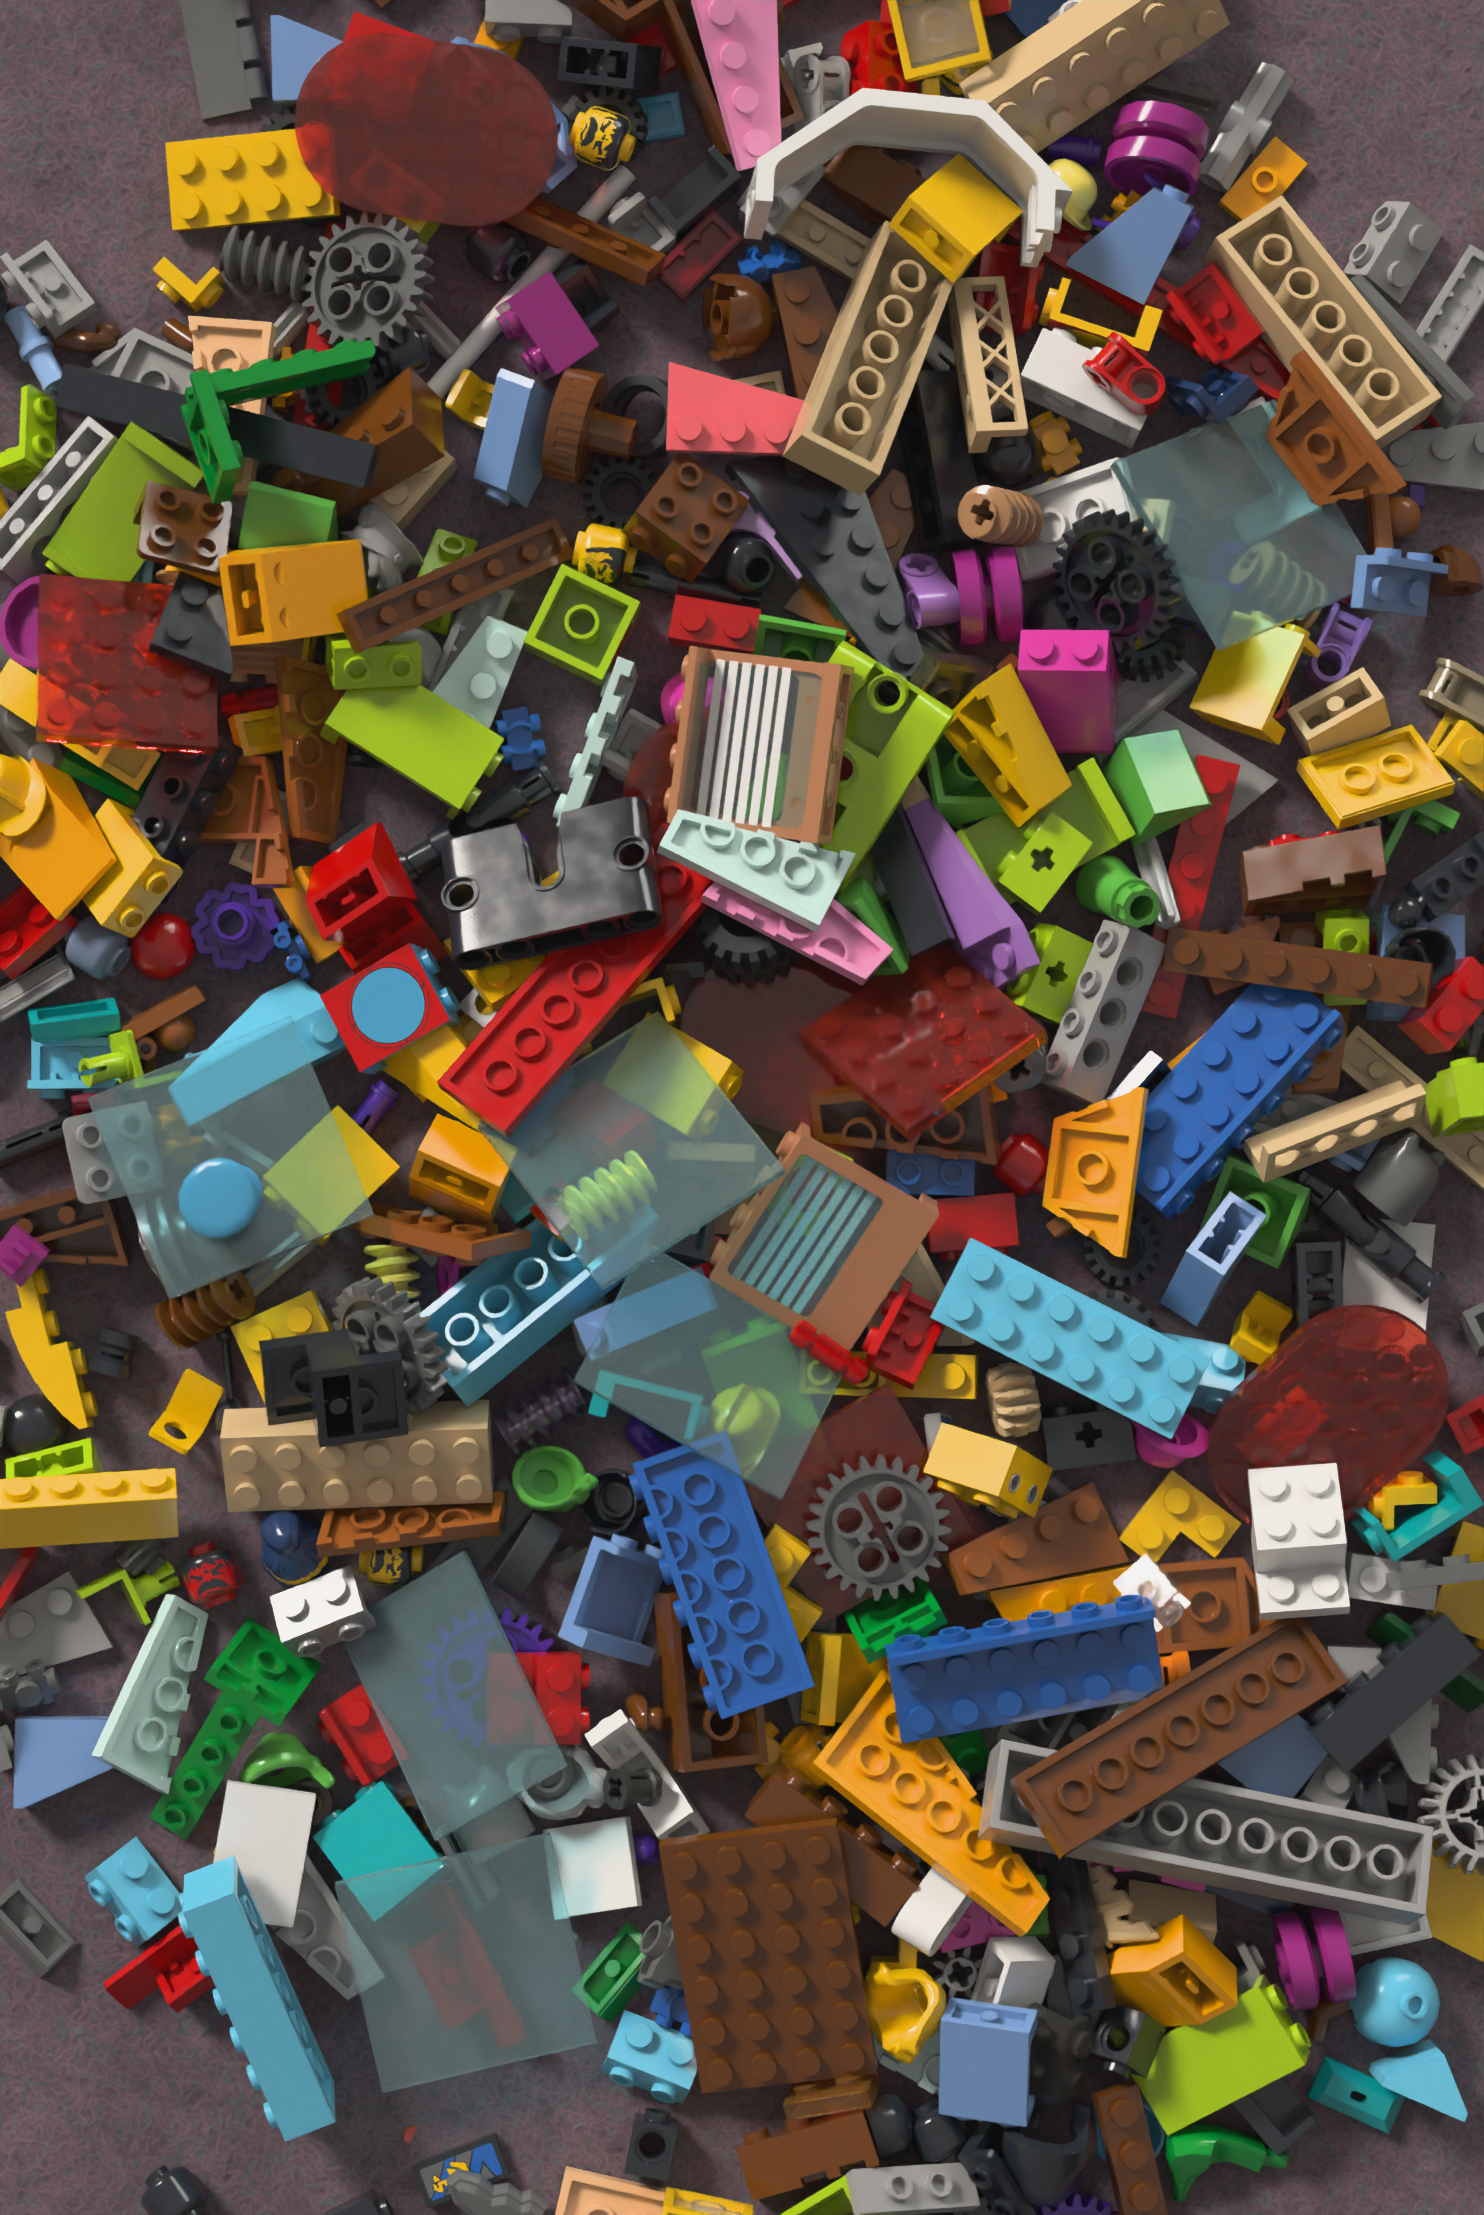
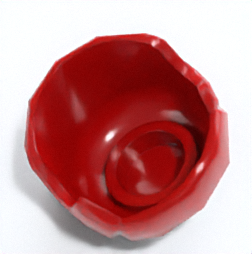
[129,912,197,981]

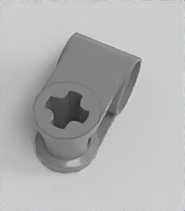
[793,55,851,133]

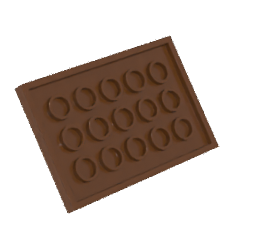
[659,1818,878,2094]

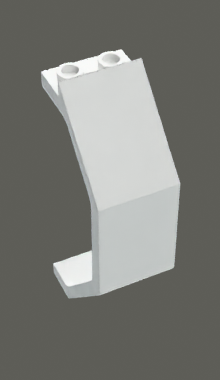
[744,88,1073,268]

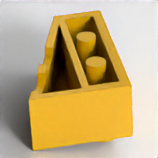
[944,663,1072,828]

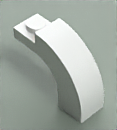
[585,1709,710,1840]

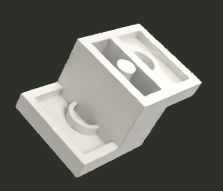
[1247,1463,1350,1620]

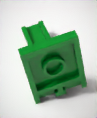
[180,339,376,505]
[836,1576,989,1781]
[149,1618,323,1840]

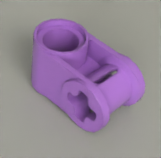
[899,553,960,629]
[1305,602,1373,690]

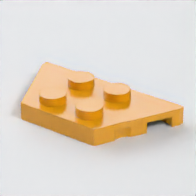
[1042,1087,1149,1258]
[985,1562,1149,1622]

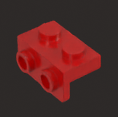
[840,20,907,97]
[972,242,1044,338]
[1165,261,1267,365]
[862,1280,946,1390]

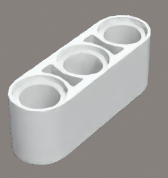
[891,1867,973,1957]

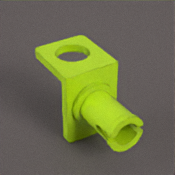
[78,1030,183,1092]
[74,1561,181,1625]

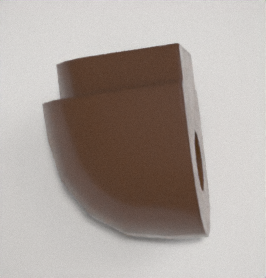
[1429,545,1483,596]

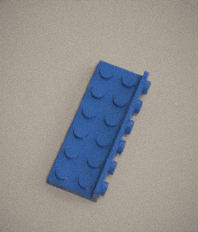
[1135,983,1346,1219]
[629,1431,815,1719]
[885,1594,1164,1743]

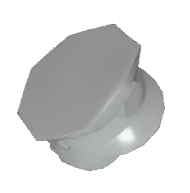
[340,504,424,598]
[507,1743,608,1821]

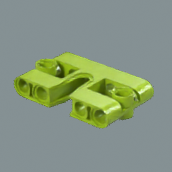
[733,640,956,894]

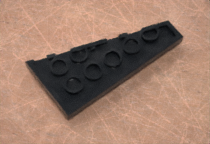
[724,455,930,687]

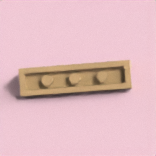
[946,276,1028,453]
[1243,1080,1426,1183]

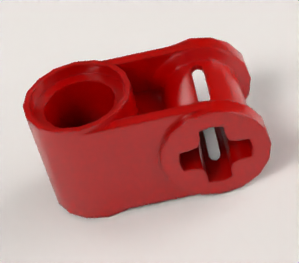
[1082,332,1165,416]

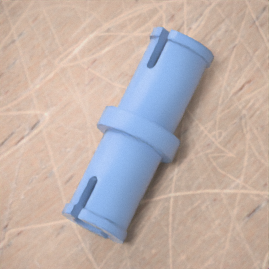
[4,305,63,393]

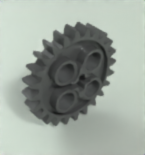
[300,211,435,352]
[332,1277,448,1415]
[806,1454,952,1601]

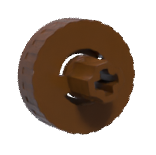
[541,365,639,485]

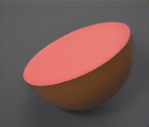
[403,2126,418,2143]

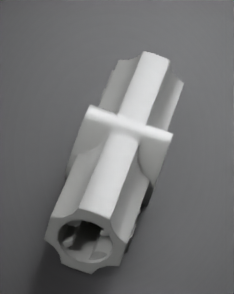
[1199,62,1294,194]

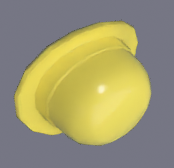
[1048,158,1097,231]

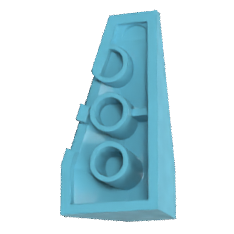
[168,977,346,1128]

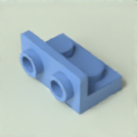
[1350,547,1449,617]

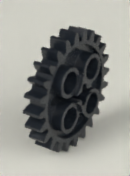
[1052,509,1181,653]

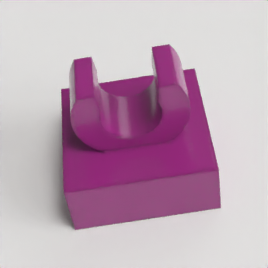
[0,1223,51,1287]

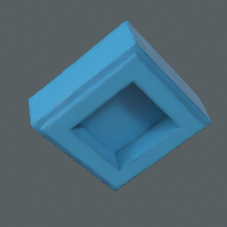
[636,91,685,143]

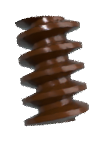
[155,1268,256,1349]

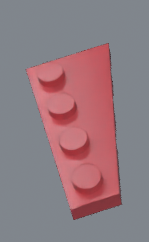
[666,362,804,456]

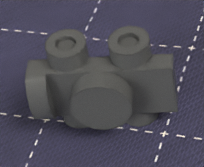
[0,1660,62,1712]

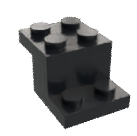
[259,1328,408,1448]

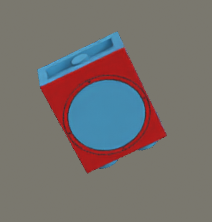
[320,943,462,1075]

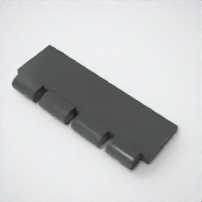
[180,0,268,121]

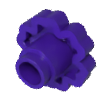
[191,882,281,972]

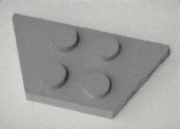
[88,328,196,454]

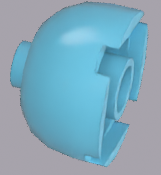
[1349,1956,1440,2047]

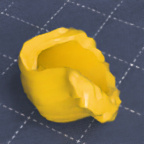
[864,1962,947,2064]

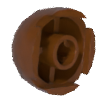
[701,274,778,361]

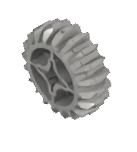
[1417,1754,1484,1876]

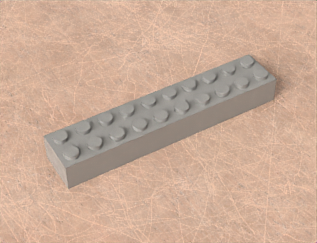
[978,1739,1433,1925]

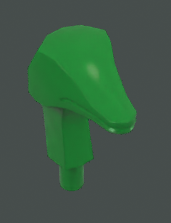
[1164,2123,1288,2202]

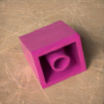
[1018,630,1119,754]

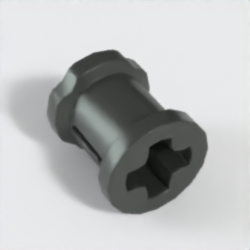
[603,1768,662,1809]

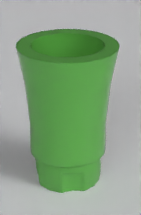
[1076,855,1161,928]

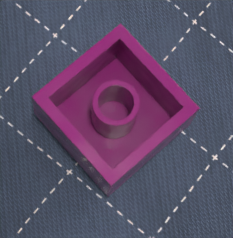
[495,271,599,380]

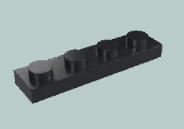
[1040,1851,1117,2016]

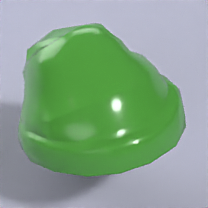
[511,1445,599,1513]
[239,1732,336,1789]

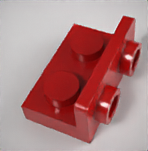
[0,883,78,981]
[316,1681,412,1788]

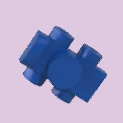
[737,240,802,283]
[494,706,546,771]
[273,919,313,982]
[650,1986,692,2037]

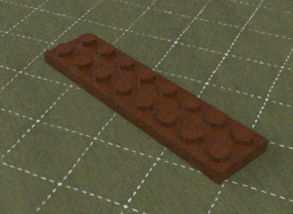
[1010,1617,1348,1859]

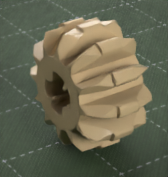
[985,1362,1042,1438]

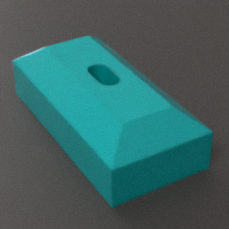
[27,998,121,1044]
[1306,2055,1405,2134]

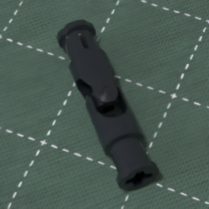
[396,760,563,887]
[1292,1163,1445,1304]

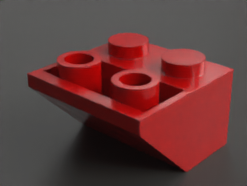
[305,822,418,943]

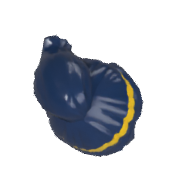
[260,1510,335,1589]

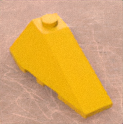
[382,1025,489,1133]

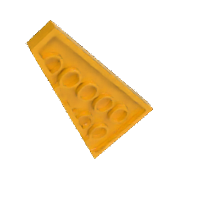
[809,1665,1050,1938]

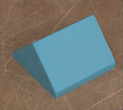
[1368,2039,1468,2122]

